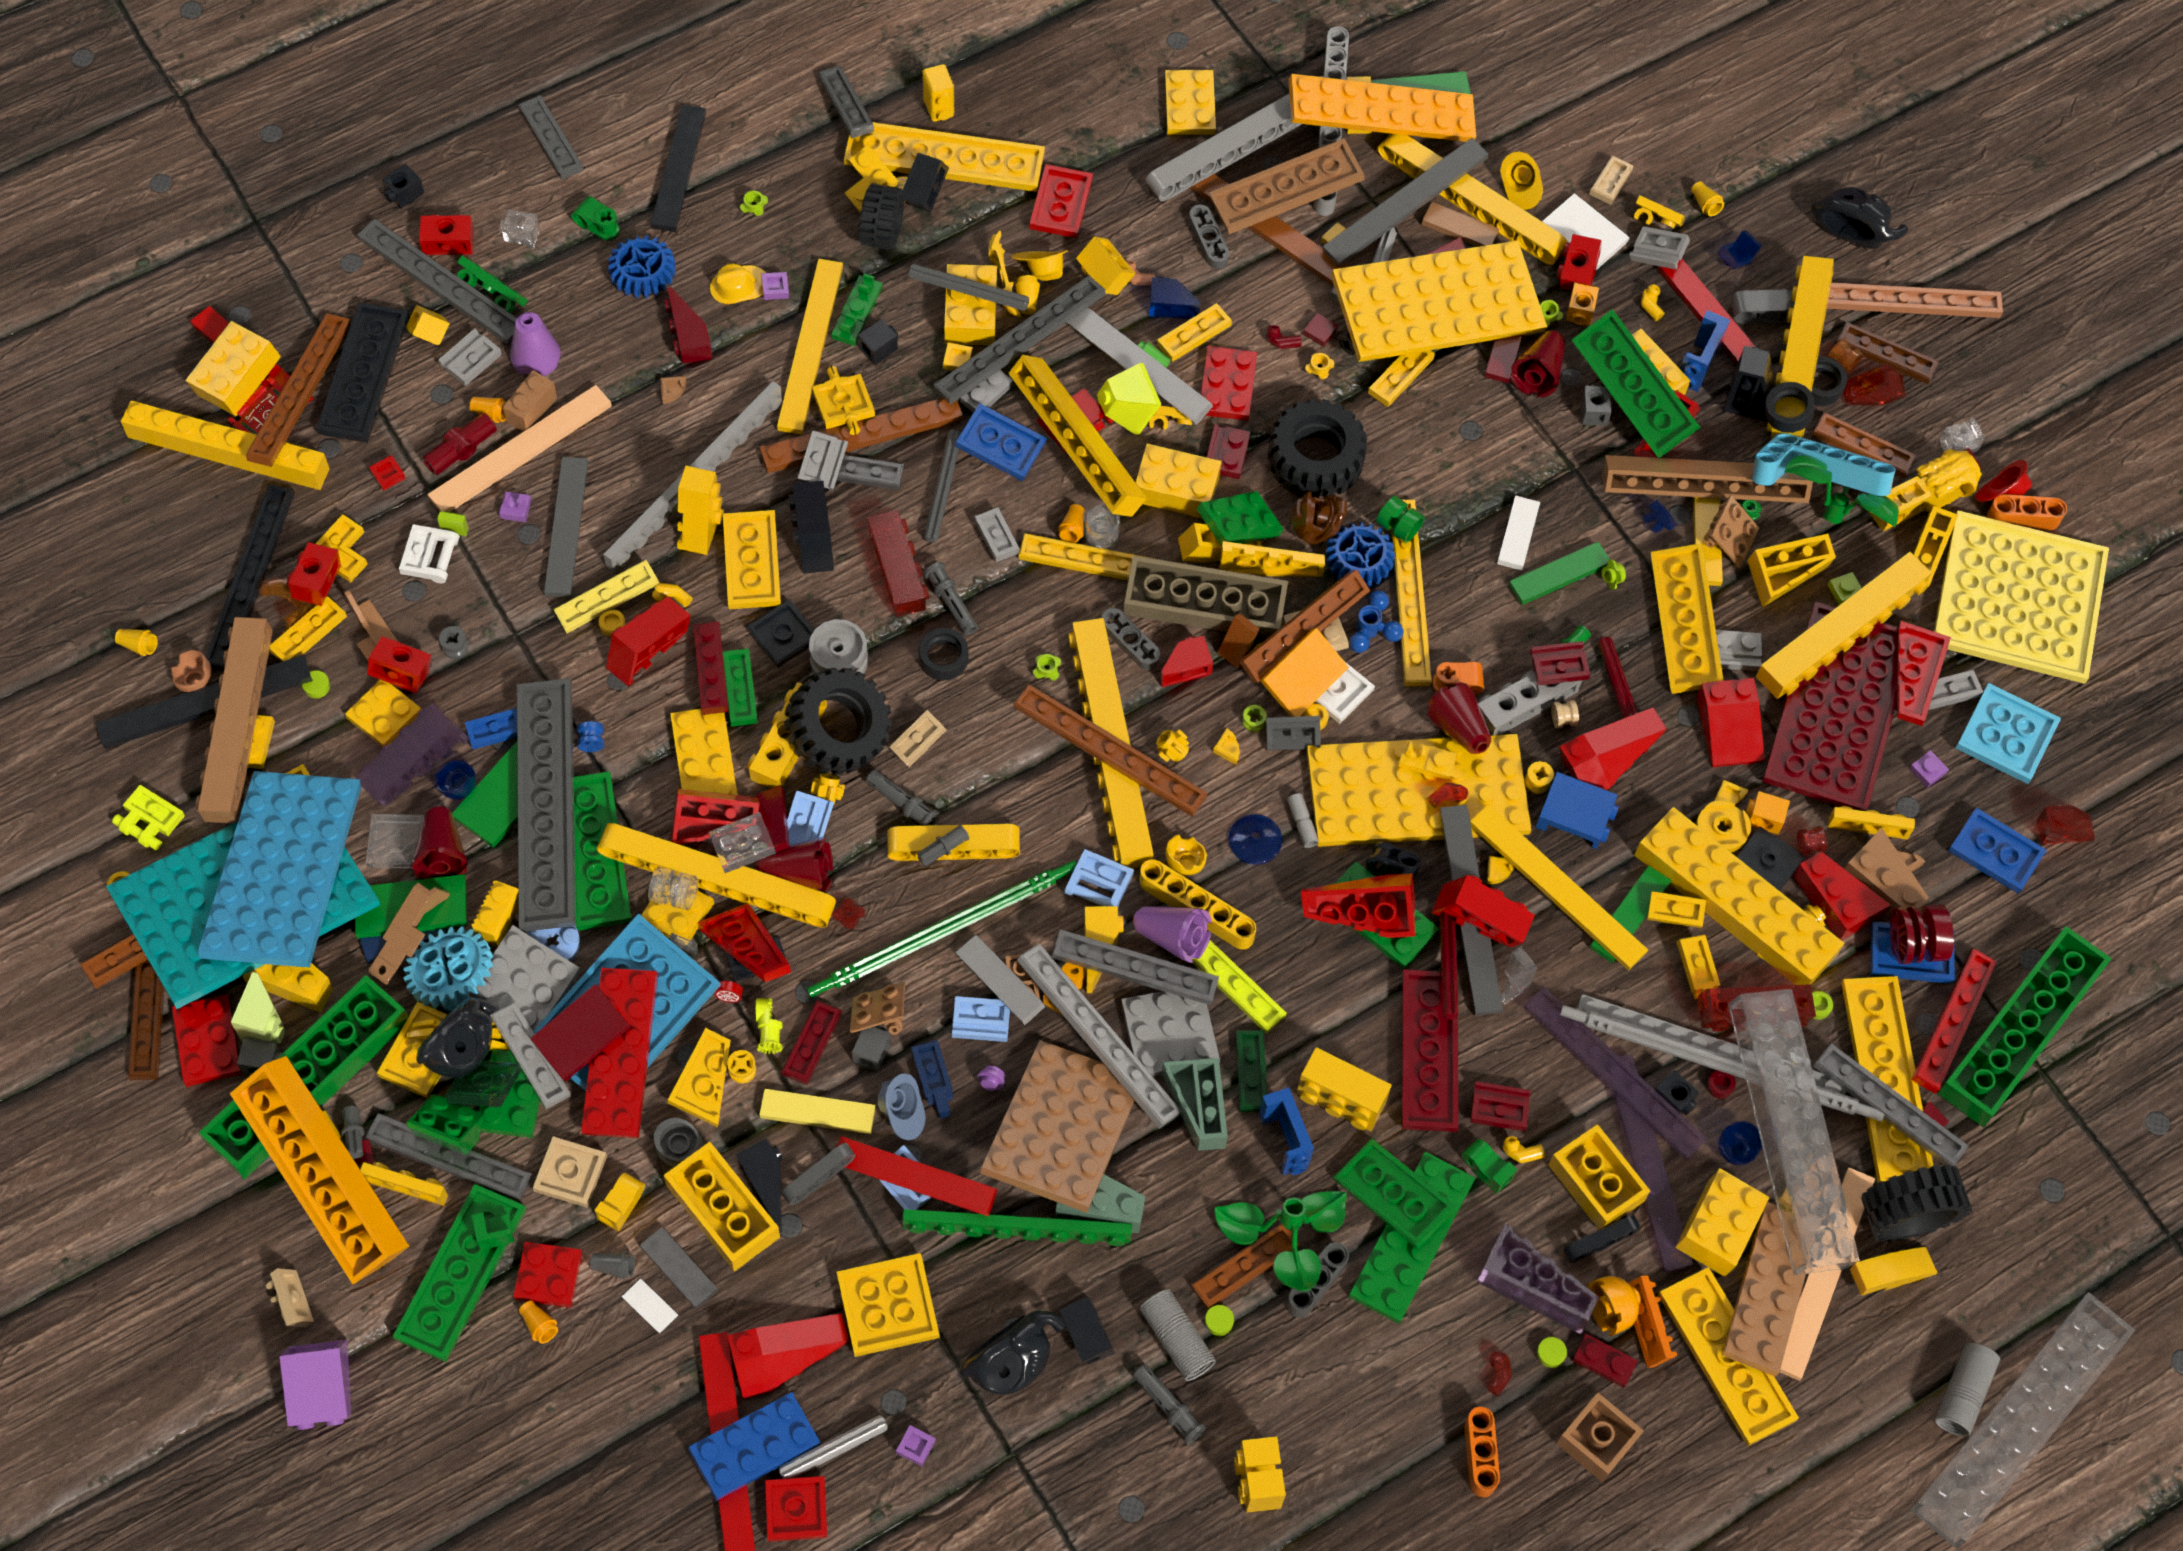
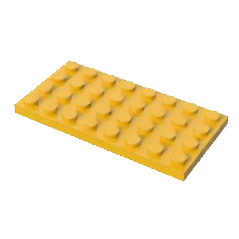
[1331,241,1547,362]
[1306,734,1531,847]

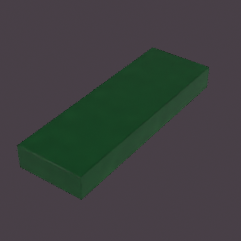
[1235,1030,1267,1112]

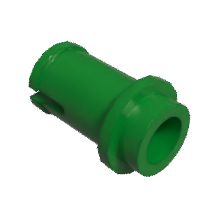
[1560,625,1591,644]

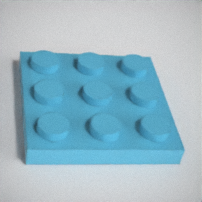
[1956,683,2061,784]

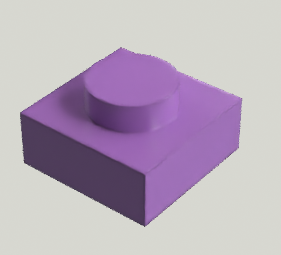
[761,272,789,300]
[1909,750,1949,788]
[896,1425,936,1467]

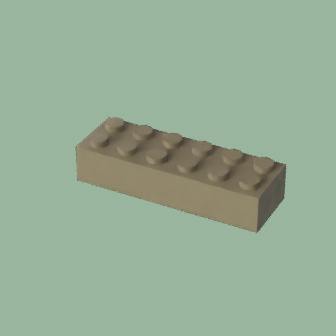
[1124,555,1288,639]

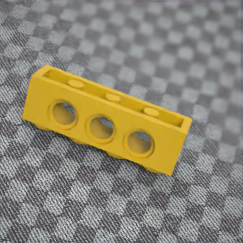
[747,682,827,789]

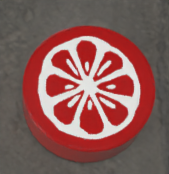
[714,981,743,1003]

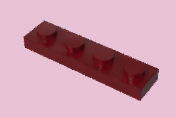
[693,621,729,715]

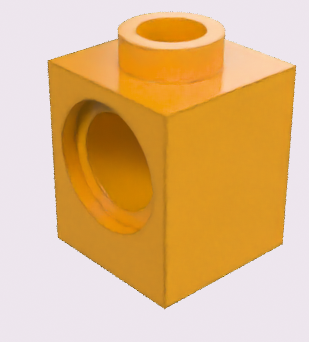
[1566,283,1599,326]
[1746,791,1790,835]

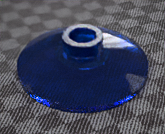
[1229,814,1282,865]

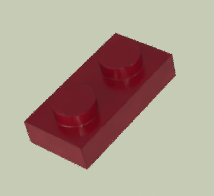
[1572,1334,1638,1388]

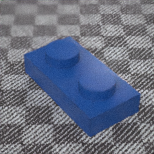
[465,708,517,750]

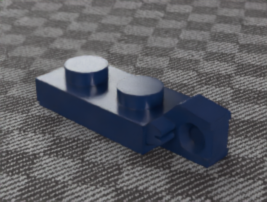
[911,1040,953,1119]

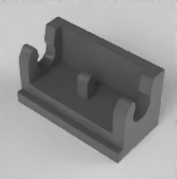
[1266,716,1321,751]

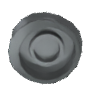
[654,1118,703,1168]

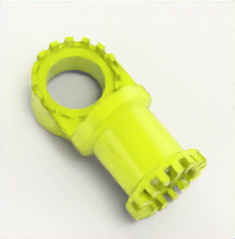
[756,998,783,1054]

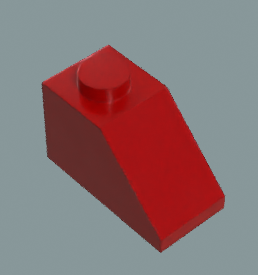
[1160,636,1213,687]

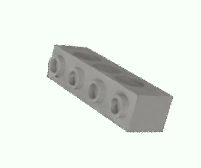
[1478,671,1582,735]

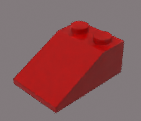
[1696,678,1765,767]

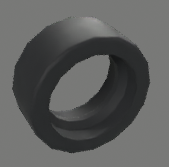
[1812,357,1847,406]
[1765,382,1814,433]
[918,628,969,681]

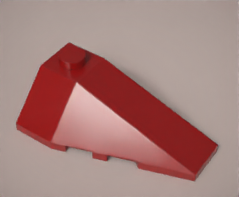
[1560,707,1667,790]
[1301,873,1416,938]
[728,1313,849,1400]

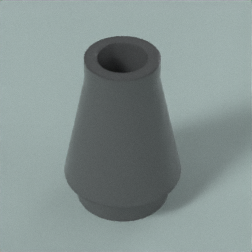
[590,1251,635,1280]

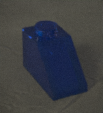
[1149,277,1200,319]

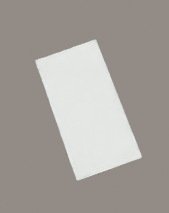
[622,1278,678,1333]

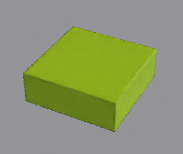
[437,511,469,536]

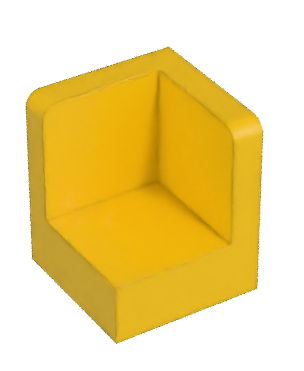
[406,305,450,345]

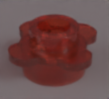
[832,898,865,929]

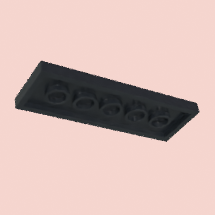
[316,302,409,443]

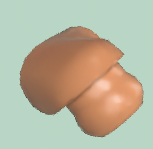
[1126,260,1155,286]

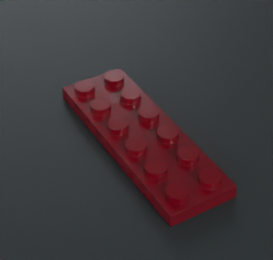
[1401,970,1458,1132]

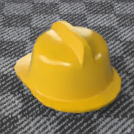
[1500,151,1543,210]
[1011,250,1068,281]
[710,264,766,304]

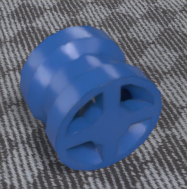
[577,721,604,752]

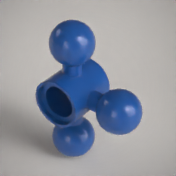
[1349,591,1404,653]

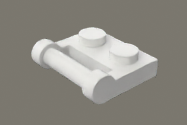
[399,524,460,584]

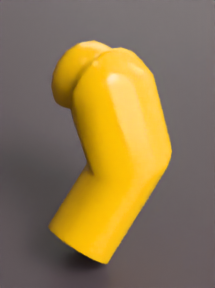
[1641,284,1665,321]
[652,583,693,607]
[1503,1136,1545,1163]

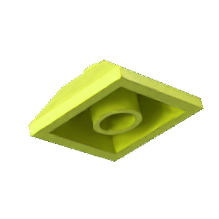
[1097,363,1161,435]

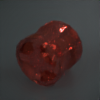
[1797,826,1827,855]

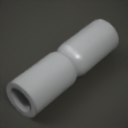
[1287,793,1319,848]

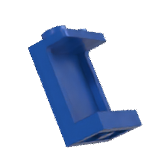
[1680,310,1730,392]
[1536,772,1619,850]
[1259,1087,1314,1175]

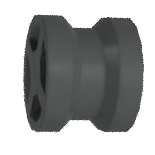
[439,626,468,659]

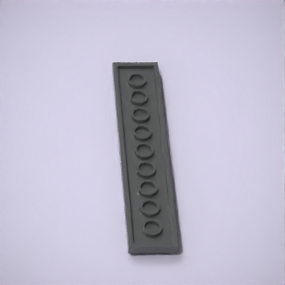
[517,678,576,932]

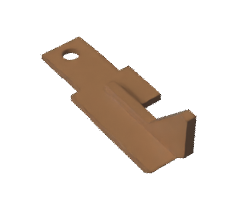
[344,590,397,686]
[368,883,450,985]

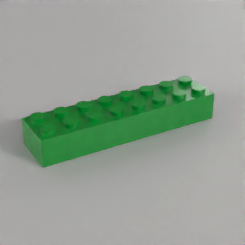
[1938,926,2112,1128]
[199,975,409,1180]

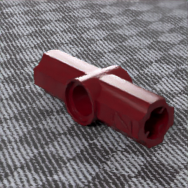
[422,413,497,476]

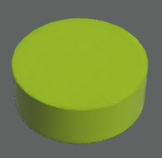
[302,671,330,698]
[1804,991,1833,1020]
[1205,1305,1234,1336]
[1537,1337,1567,1368]

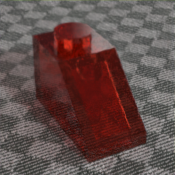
[1844,363,1905,406]
[2036,805,2095,844]

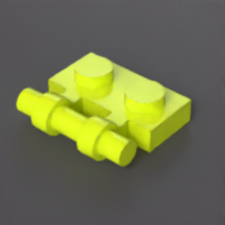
[112,785,185,851]

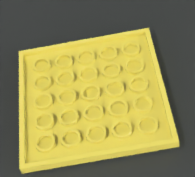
[1934,510,2109,684]

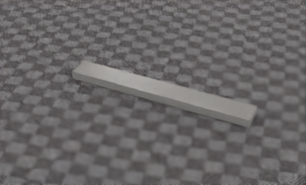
[1067,308,1213,425]
[1017,943,1182,1129]

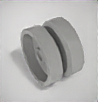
[809,619,868,675]

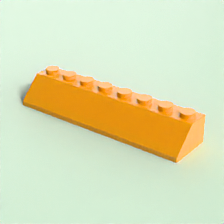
[230,1056,410,1284]

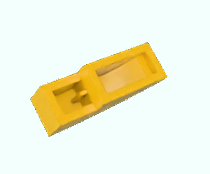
[1850,1247,1937,1296]

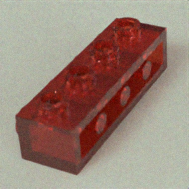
[868,510,929,617]
[1697,984,1816,1032]

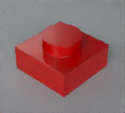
[369,455,406,491]

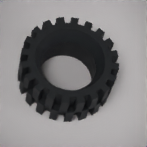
[1861,1165,1972,1242]

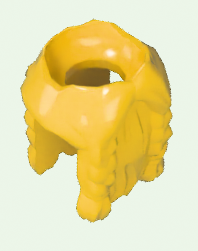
[1916,449,1982,513]

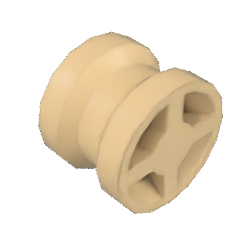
[1551,700,1579,728]

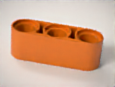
[1987,494,2067,530]
[1464,1406,1500,1497]

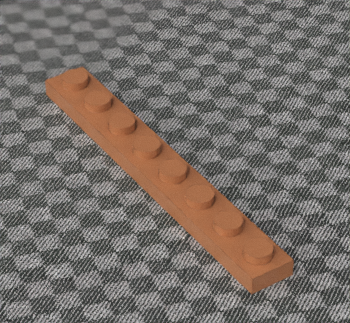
[1827,283,2003,318]

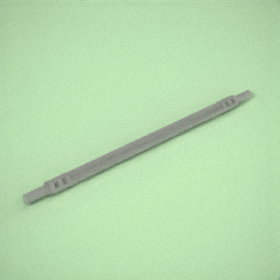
[1560,1005,1884,1121]

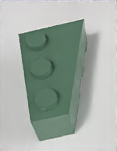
[1161,1058,1228,1151]
[1056,1174,1146,1234]

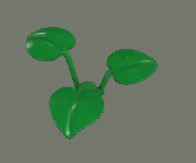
[1784,455,1899,528]
[1214,1191,1347,1291]

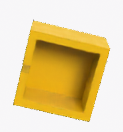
[1234,1436,1286,1513]

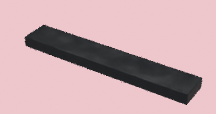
[651,105,706,232]

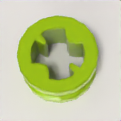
[1242,705,1267,732]

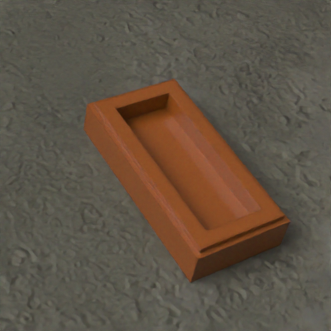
[1218,613,1259,669]

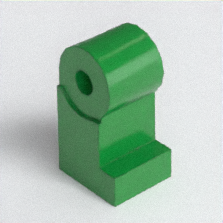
[1461,1139,1518,1194]

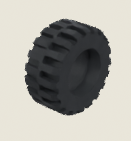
[1268,399,1367,498]
[784,667,892,775]

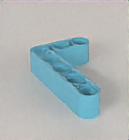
[1752,433,1895,496]

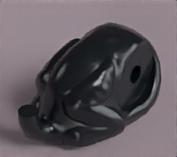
[1811,187,1908,249]
[416,998,496,1078]
[959,1310,1066,1395]

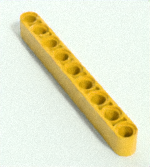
[1378,133,1568,265]
[597,823,836,928]

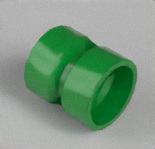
[1376,496,1425,544]

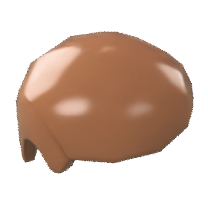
[171,650,212,692]

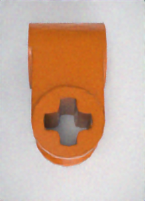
[1432,662,1484,695]

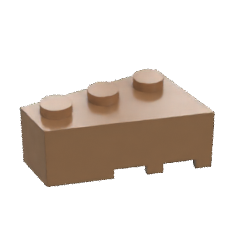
[1845,828,1929,917]

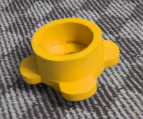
[1305,353,1335,379]

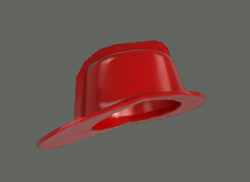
[1975,460,2032,502]

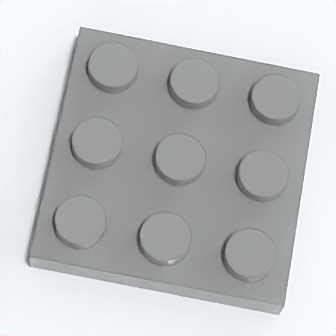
[468,925,582,1031]
[1121,991,1220,1077]

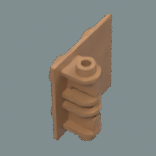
[1704,495,1759,568]
[850,982,905,1035]

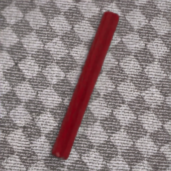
[1598,636,1649,754]
[1440,912,1459,1020]

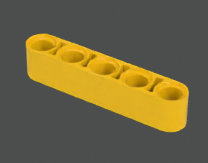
[887,824,1020,861]
[1139,860,1256,949]

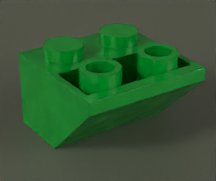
[407,1094,484,1155]

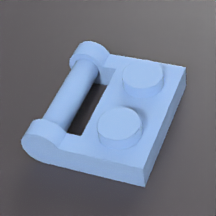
[1065,849,1134,907]

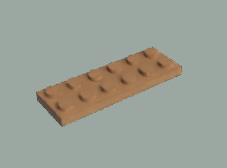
[1209,138,1365,234]
[1722,1202,1820,1377]

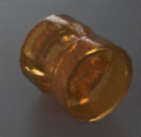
[1828,338,1864,373]

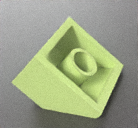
[231,972,285,1043]

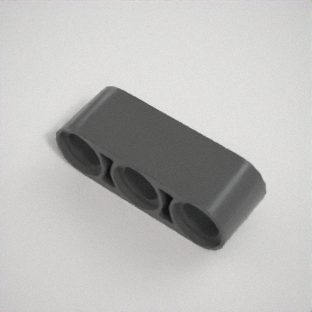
[1731,289,1795,324]
[1287,1242,1349,1318]

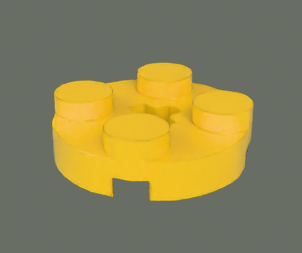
[1696,800,1751,852]

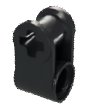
[1366,841,1421,884]

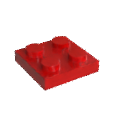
[513,1242,583,1308]
[765,1476,828,1542]

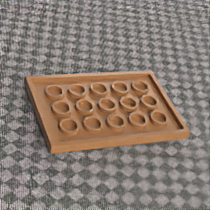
[980,1040,1135,1213]

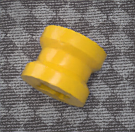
[1524,761,1554,794]
[727,1050,756,1084]

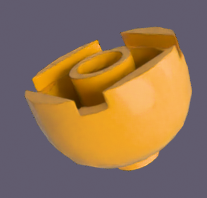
[1586,1276,1641,1336]

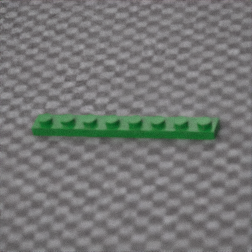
[903,1209,1132,1246]

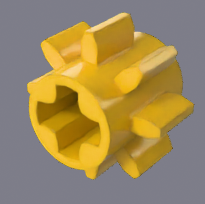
[1156,729,1189,762]
[810,773,845,804]

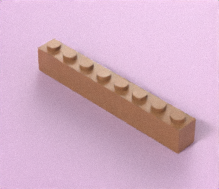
[1602,455,1813,503]
[196,617,273,823]

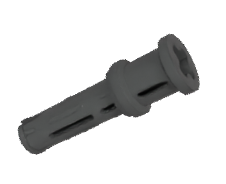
[923,562,979,636]
[866,769,940,826]
[1133,1364,1207,1445]

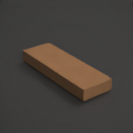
[1422,202,1500,247]

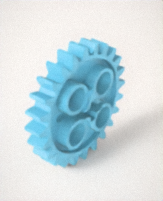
[404,927,494,1009]

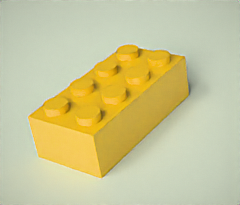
[664,1142,780,1272]

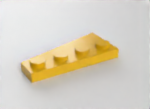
[1219,541,1325,577]

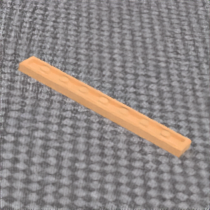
[428,385,612,512]
[1780,1168,1875,1381]

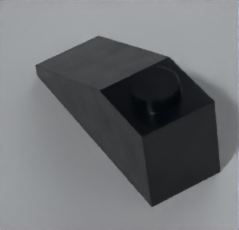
[736,1138,783,1233]

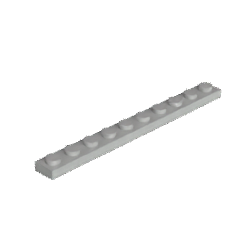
[603,381,782,572]
[1573,994,1846,1095]

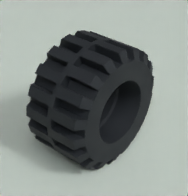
[859,183,904,250]

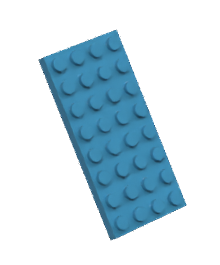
[197,771,362,968]

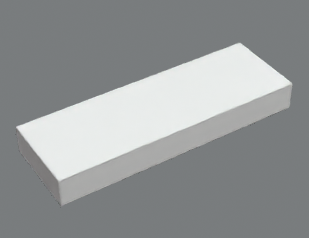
[1497,496,1540,571]

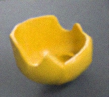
[1165,835,1207,875]

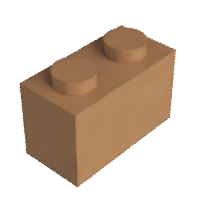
[503,371,557,432]

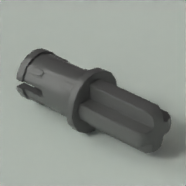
[917,825,969,866]
[341,1106,364,1159]

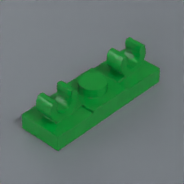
[457,255,528,314]
[831,273,883,346]

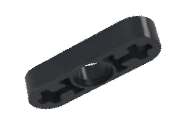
[1563,1215,1642,1264]

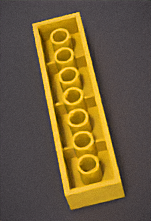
[1634,807,1845,992]

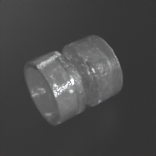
[1085,505,1120,550]
[648,867,698,910]

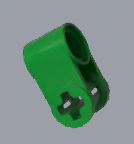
[571,196,620,240]

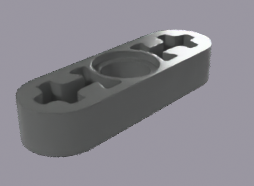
[1189,205,1230,269]
[1102,608,1160,670]
[782,1143,856,1206]

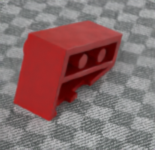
[606,597,691,687]
[670,788,759,845]
[1431,875,1535,948]

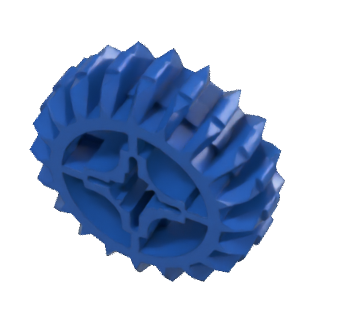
[608,234,676,299]
[1325,521,1395,588]

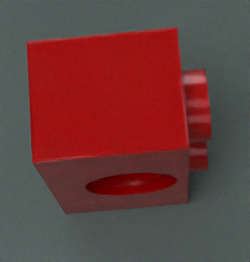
[419,214,474,255]
[1557,234,1602,291]
[287,542,341,606]
[367,636,431,693]

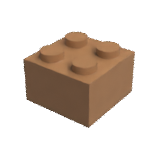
[1557,1393,1644,1482]

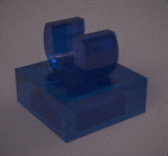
[1643,500,1678,533]

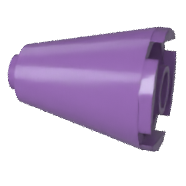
[510,312,561,376]
[1133,906,1212,963]

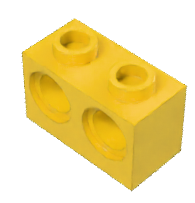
[1869,476,1933,532]

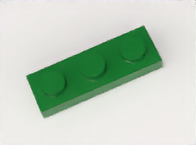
[723,649,758,727]

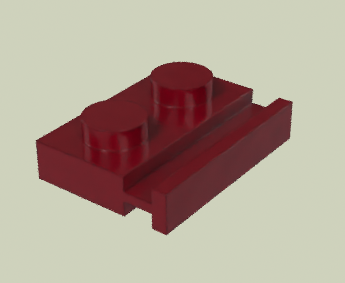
[1207,424,1251,479]
[1530,641,1591,686]
[1470,1081,1531,1131]

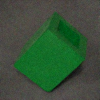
[472,1212,515,1250]

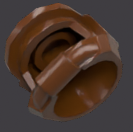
[1289,492,1347,544]

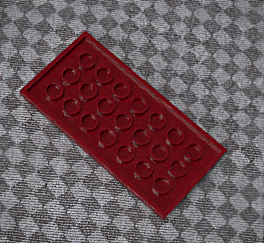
[1762,602,1898,811]

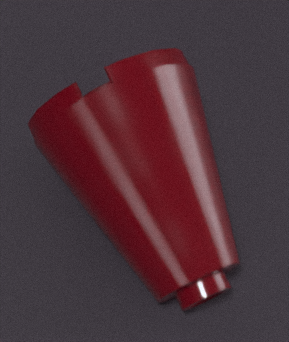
[1510,331,1566,398]
[1426,682,1492,754]
[412,806,467,879]
[755,838,833,892]

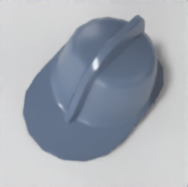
[878,1073,926,1140]

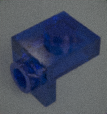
[1717,230,1762,270]

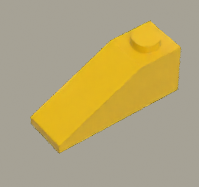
[1913,506,1958,587]
[1178,523,1262,563]
[1084,906,1124,993]

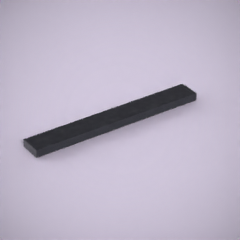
[205,484,295,671]
[96,655,313,749]

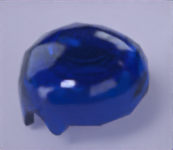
[435,760,476,800]
[1717,1121,1764,1166]

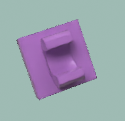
[499,492,532,522]

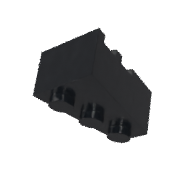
[1723,346,1775,422]
[789,481,834,574]

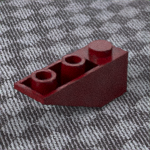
[664,287,712,364]

